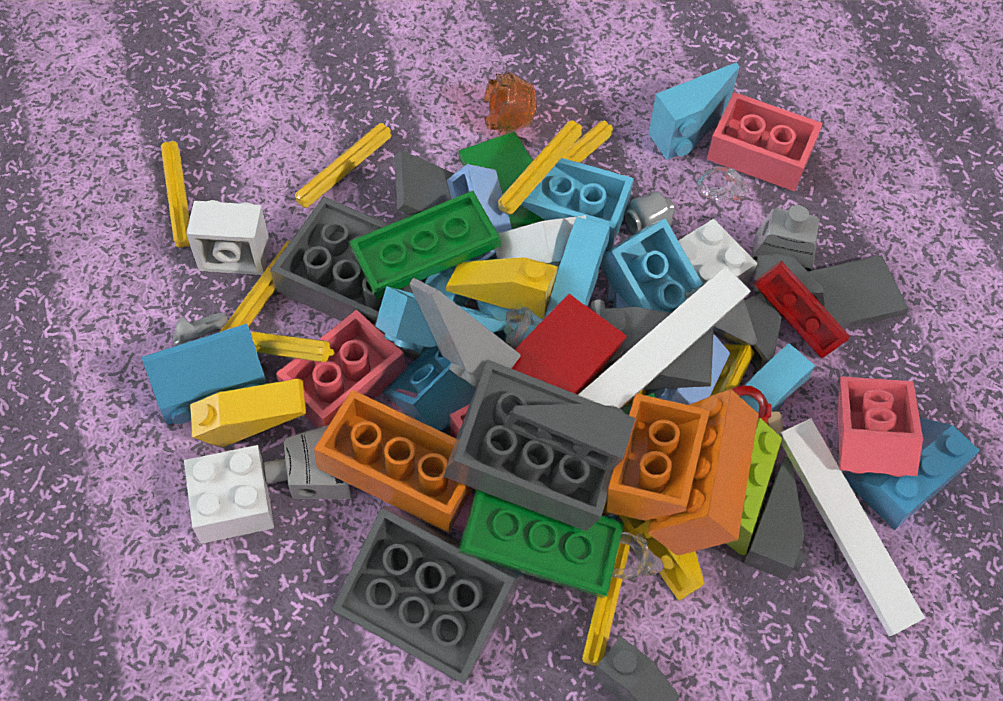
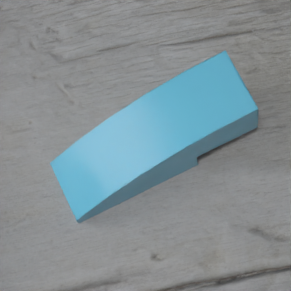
[545,217,610,317]
[740,343,815,413]

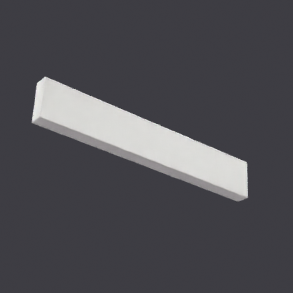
[578,266,751,409]
[778,418,925,636]

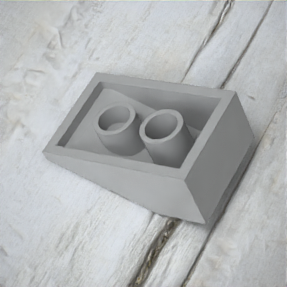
[409,278,521,388]

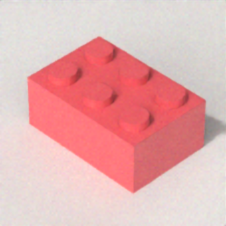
[706,92,823,192]
[276,310,405,428]
[837,376,923,477]

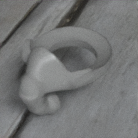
[172,313,228,346]

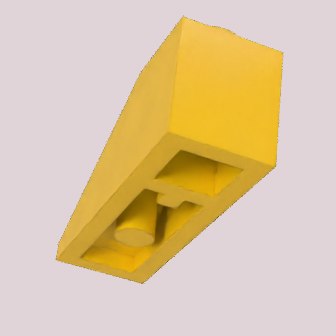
[446,257,558,319]
[190,379,306,447]
[619,515,705,601]

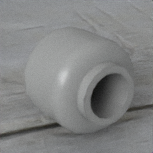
[625,191,675,234]

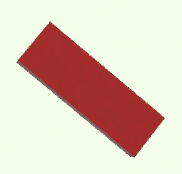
[754,260,850,359]

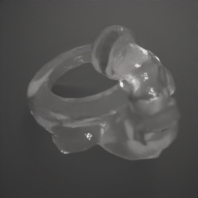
[697,166,749,204]
[506,306,543,350]
[612,532,664,579]

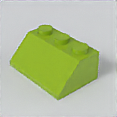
[726,418,782,555]

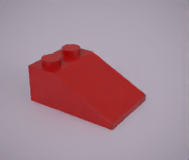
[511,294,627,395]

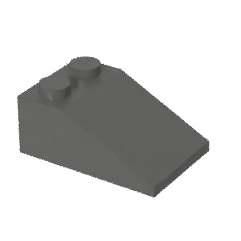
[597,307,714,390]

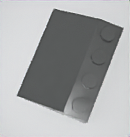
[270,196,427,342]
[443,360,628,531]
[332,506,524,684]

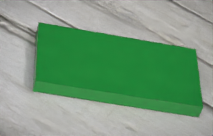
[458,131,546,229]
[349,190,502,299]
[458,489,624,598]

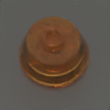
[484,71,537,134]

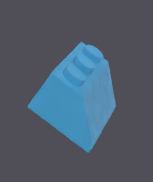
[142,324,267,425]
[382,346,476,432]
[844,418,980,530]

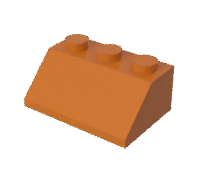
[607,393,710,521]

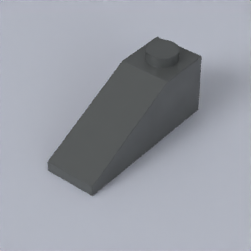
[503,403,636,472]
[743,456,806,581]

